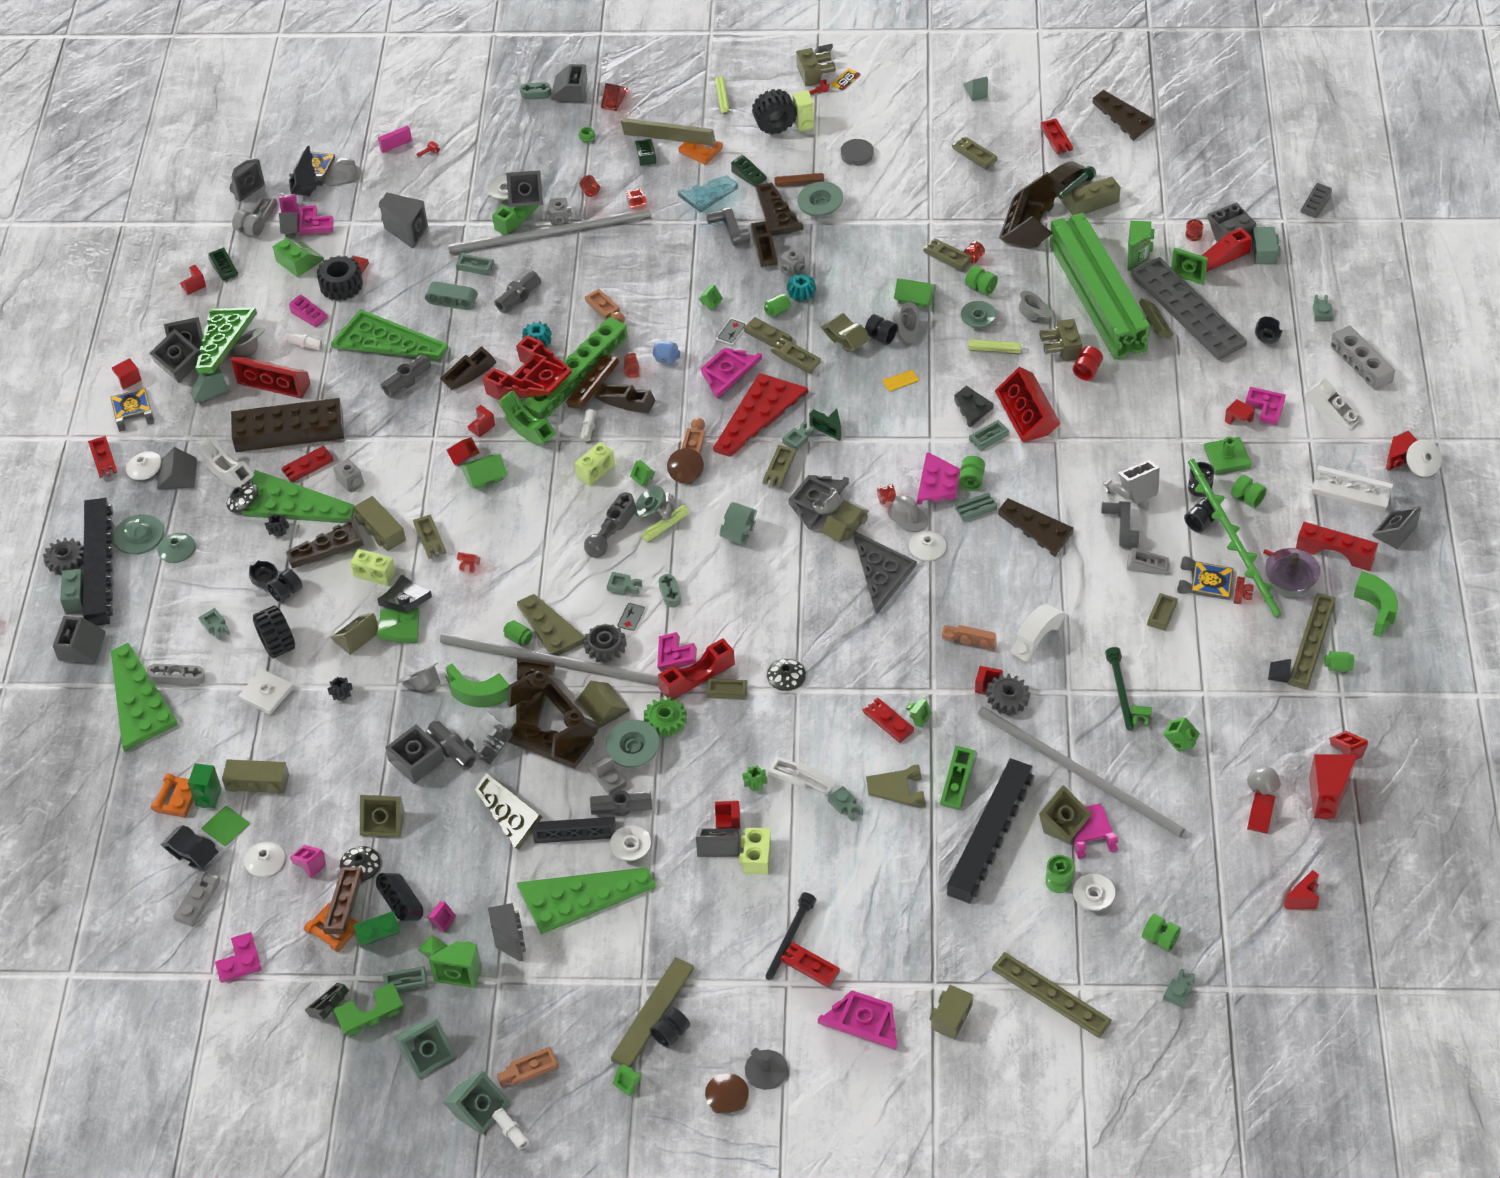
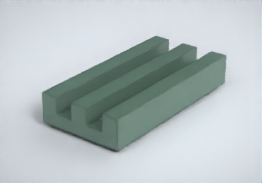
[456,254,495,276]
[969,420,1009,451]
[955,492,997,521]
[383,966,428,993]

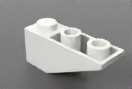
[1303,378,1362,430]

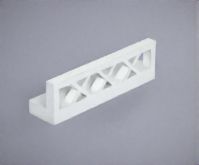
[1311,465,1393,512]

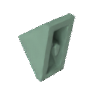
[963,76,988,101]

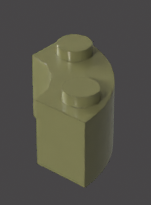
[821,313,870,351]
[821,499,869,542]

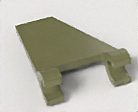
[866,765,926,807]

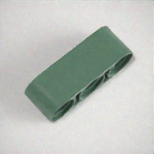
[425,282,478,310]

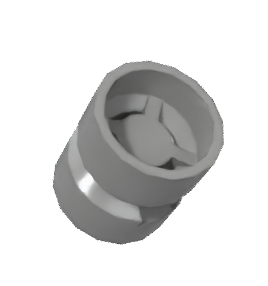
[232,209,264,237]

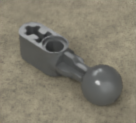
[584,492,637,558]

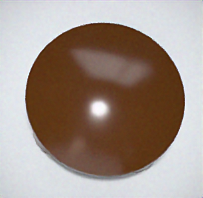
[667,448,704,484]
[705,1073,749,1113]

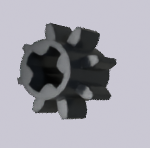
[265,514,289,537]
[327,677,353,701]

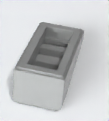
[1127,548,1169,574]

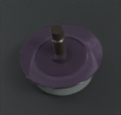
[1265,548,1320,597]

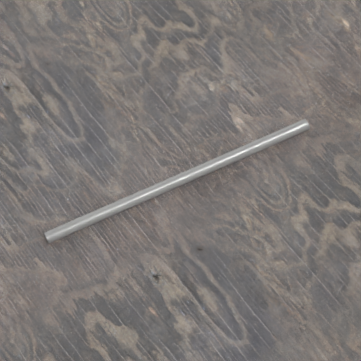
[448,209,651,254]
[440,633,659,685]
[978,706,1185,837]

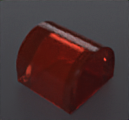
[626,188,647,208]
[623,352,640,378]

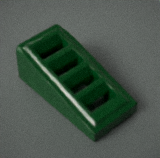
[635,139,656,166]
[731,155,767,187]
[208,247,238,281]

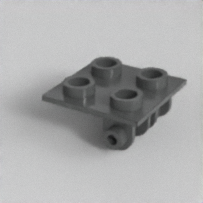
[464,711,513,765]

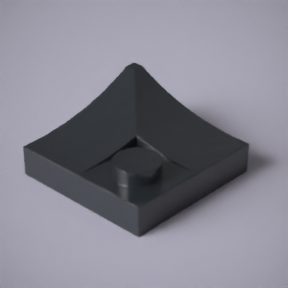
[377,575,432,613]

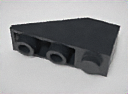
[289,146,317,196]

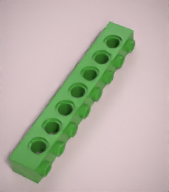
[522,317,628,419]

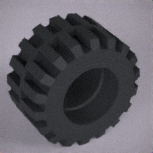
[752,89,797,134]
[317,255,363,301]
[253,605,295,659]

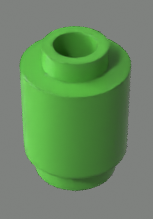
[764,294,791,317]
[503,620,533,646]
[1324,651,1355,672]

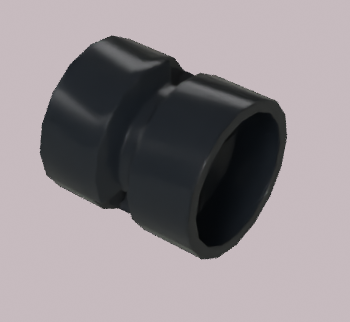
[865,314,898,345]
[1188,462,1215,497]
[1184,497,1215,533]
[266,568,303,603]
[650,1007,691,1048]

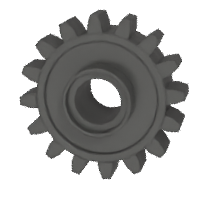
[43,538,84,575]
[584,624,627,663]
[986,674,1031,715]

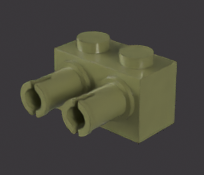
[796,48,836,87]
[1039,319,1082,361]

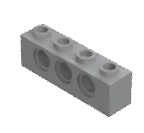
[1330,325,1395,390]

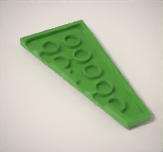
[196,307,257,374]
[331,309,449,360]
[242,470,355,523]
[111,643,178,751]
[517,867,656,934]

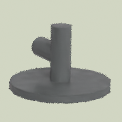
[745,1048,788,1090]

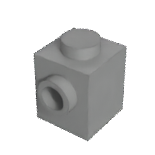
[333,458,364,492]

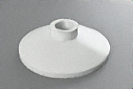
[488,175,508,200]
[1406,440,1442,477]
[126,452,161,480]
[909,531,946,561]
[610,825,651,861]
[244,842,285,877]
[1073,874,1115,911]

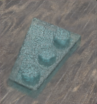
[678,175,738,213]

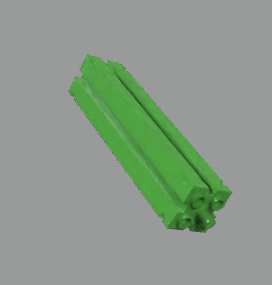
[1050,213,1150,360]

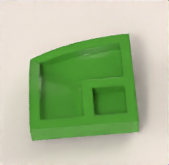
[377,608,420,643]

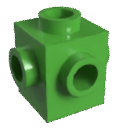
[1164,717,1200,751]

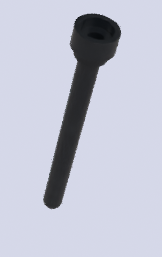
[765,892,817,980]

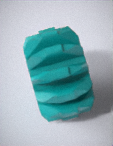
[786,273,816,302]
[522,321,552,348]

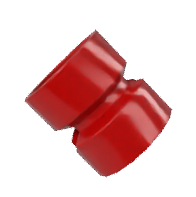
[1072,346,1103,381]

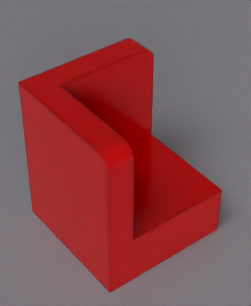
[180,265,206,295]
[112,358,142,389]
[1224,399,1255,425]
[468,405,495,438]
[447,437,480,465]
[975,666,1003,695]
[715,801,740,829]

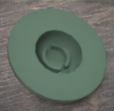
[797,182,843,216]
[113,514,164,554]
[606,720,660,768]

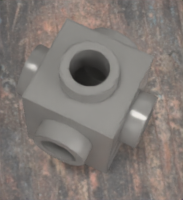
[547,198,572,225]
[780,248,806,277]

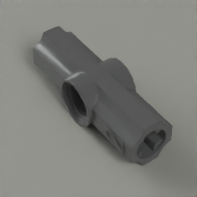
[494,271,541,313]
[380,355,431,396]
[426,721,477,769]
[590,790,652,816]

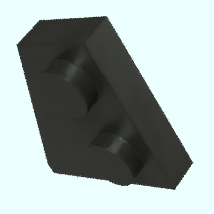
[954,385,994,427]
[305,983,349,1020]

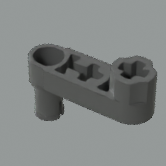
[706,207,750,246]
[1101,501,1139,547]

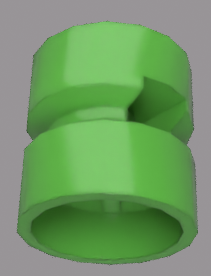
[965,265,998,296]
[958,456,986,491]
[1231,475,1267,508]
[1045,855,1074,893]
[1142,913,1181,952]

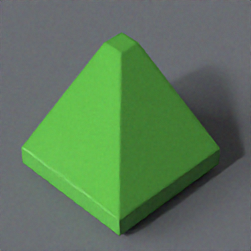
[418,935,447,958]

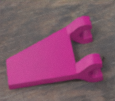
[1074,803,1118,859]

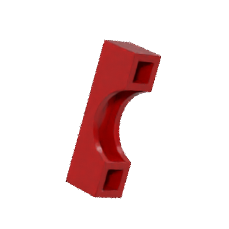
[1296,522,1379,571]
[658,638,735,701]

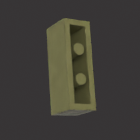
[354,496,406,551]
[222,759,289,794]

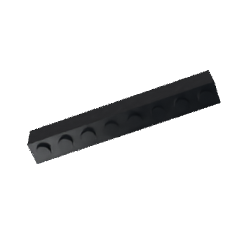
[83,497,113,626]
[947,758,1035,904]

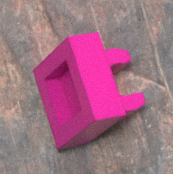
[279,195,299,213]
[427,902,456,932]

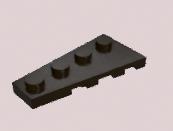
[1092,90,1155,141]
[755,182,804,236]
[998,498,1074,557]
[286,517,364,569]
[516,658,555,727]
[508,723,594,769]

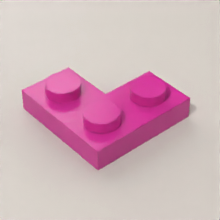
[299,205,334,235]
[1245,387,1286,425]
[657,632,697,672]
[215,932,262,983]

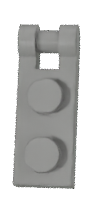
[173,870,220,927]

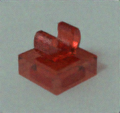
[457,552,481,573]
[1233,577,1254,604]

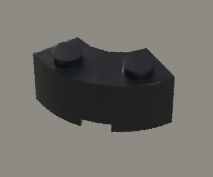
[160,825,219,869]

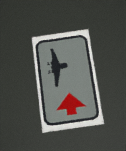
[715,317,748,345]
[615,601,647,633]

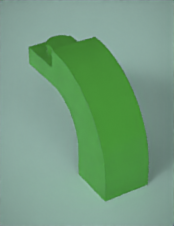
[497,391,556,444]
[1354,571,1398,637]
[445,663,509,707]

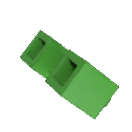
[492,205,539,235]
[333,982,403,1036]

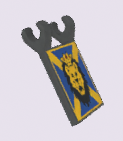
[289,151,335,186]
[110,388,154,432]
[1177,556,1233,600]

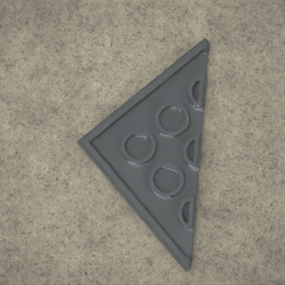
[854,531,917,614]

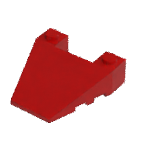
[482,335,572,400]

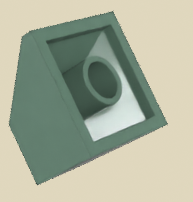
[394,1018,456,1078]
[443,1071,510,1134]

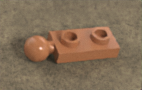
[585,289,625,323]
[681,418,705,454]

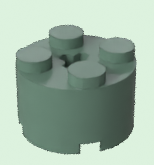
[720,502,757,546]

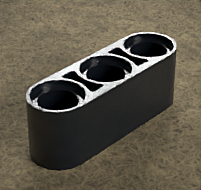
[376,873,424,921]

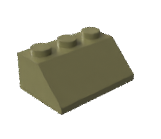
[1058,176,1121,215]

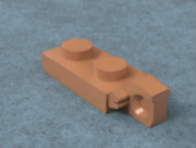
[942,625,997,650]
[497,1047,559,1087]

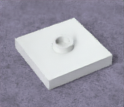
[238,669,294,715]

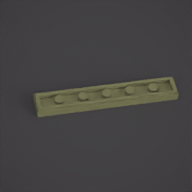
[621,118,716,146]
[1288,593,1336,690]
[992,952,1112,1038]
[611,957,694,1067]

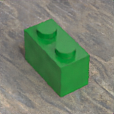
[188,763,222,808]
[353,911,400,947]

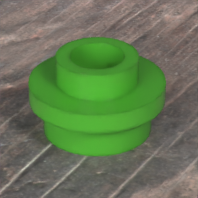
[579,127,595,142]

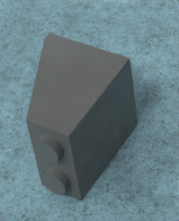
[379,192,428,248]

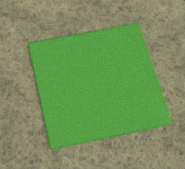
[201,806,250,846]

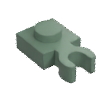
[1313,295,1333,321]
[782,422,814,451]
[606,572,642,595]
[198,608,230,640]
[828,786,863,821]
[1163,969,1195,1008]

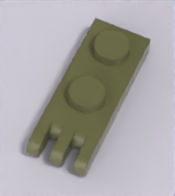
[952,136,997,169]
[923,238,972,271]
[1139,298,1174,339]
[744,317,793,347]
[771,338,821,374]
[763,445,796,488]
[413,514,447,559]

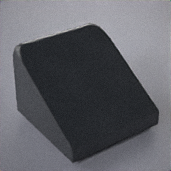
[1268,659,1292,683]

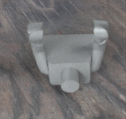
[1103,460,1160,508]

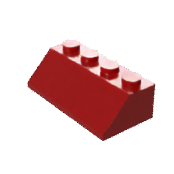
[231,357,311,399]
[995,366,1061,442]

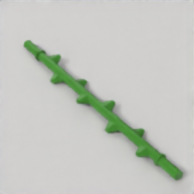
[1188,459,1281,618]

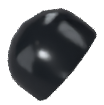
[1255,316,1283,344]
[249,560,278,588]

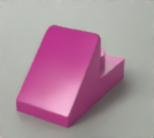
[289,845,326,878]

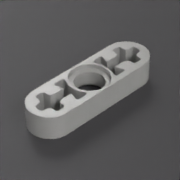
[147,664,205,685]

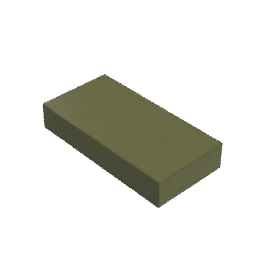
[1147,593,1178,631]
[706,678,748,700]

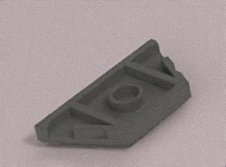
[788,475,849,530]

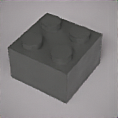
[149,329,201,383]
[385,724,445,784]

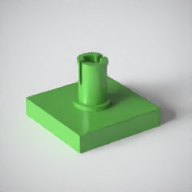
[1204,437,1252,475]

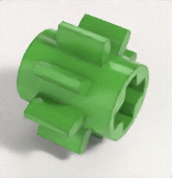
[742,765,768,791]

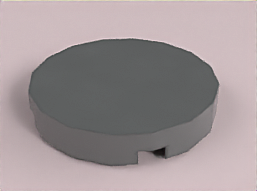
[841,139,874,166]

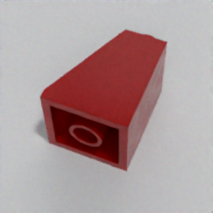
[1309,754,1356,820]

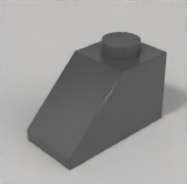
[279,212,299,237]

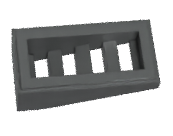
[1300,183,1332,218]

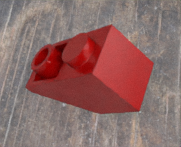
[1386,430,1418,471]

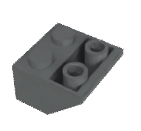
[551,64,588,101]
[1207,202,1256,242]
[53,616,106,663]
[488,903,526,961]

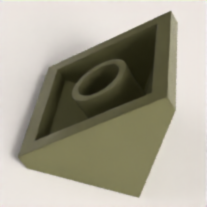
[331,613,378,655]
[578,681,630,729]
[1039,785,1092,843]
[360,794,405,837]

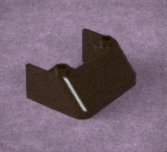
[999,172,1066,248]
[507,671,599,758]

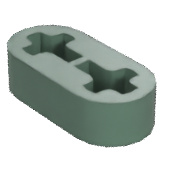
[520,82,551,99]
[659,574,681,607]

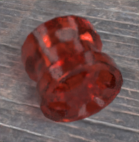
[579,175,600,197]
[1185,219,1204,241]
[963,241,985,263]
[877,484,896,505]

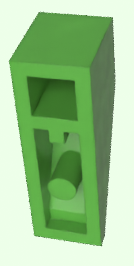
[940,745,978,810]

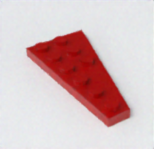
[713,373,809,457]

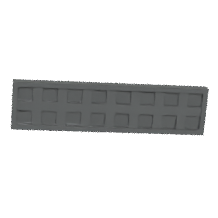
[1131,257,1247,360]

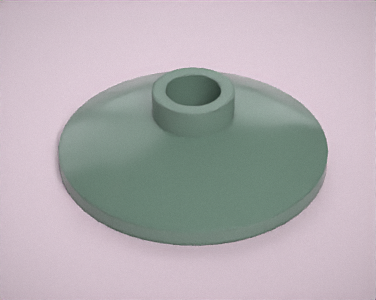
[961,301,996,328]
[635,486,665,518]
[157,533,195,563]

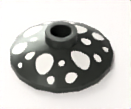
[226,482,258,513]
[767,658,806,691]
[340,846,381,882]

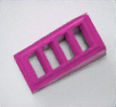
[289,294,328,328]

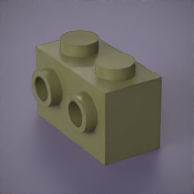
[929,985,973,1039]

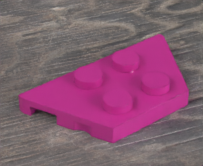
[701,348,762,399]
[916,452,961,505]
[818,990,897,1050]

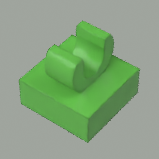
[699,285,723,310]
[630,460,655,486]
[906,698,932,727]
[1131,705,1152,726]
[612,1064,642,1096]

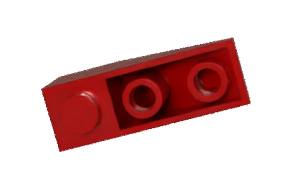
[1201,227,1252,272]

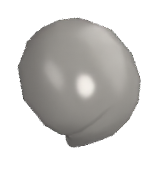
[812,488,840,515]
[1247,766,1281,795]

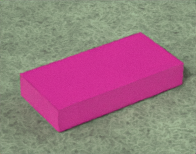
[378,125,412,153]

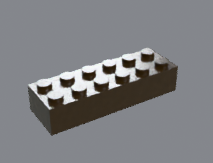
[231,398,344,452]

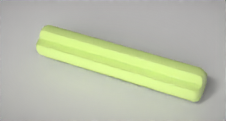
[715,76,729,113]
[968,339,1021,353]
[642,505,689,542]

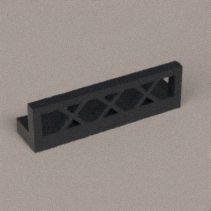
[532,817,616,844]

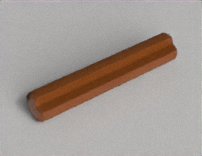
[774,173,824,187]

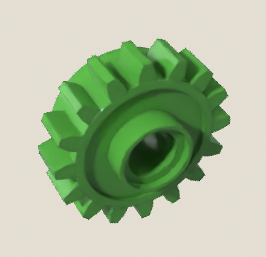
[643,697,687,737]

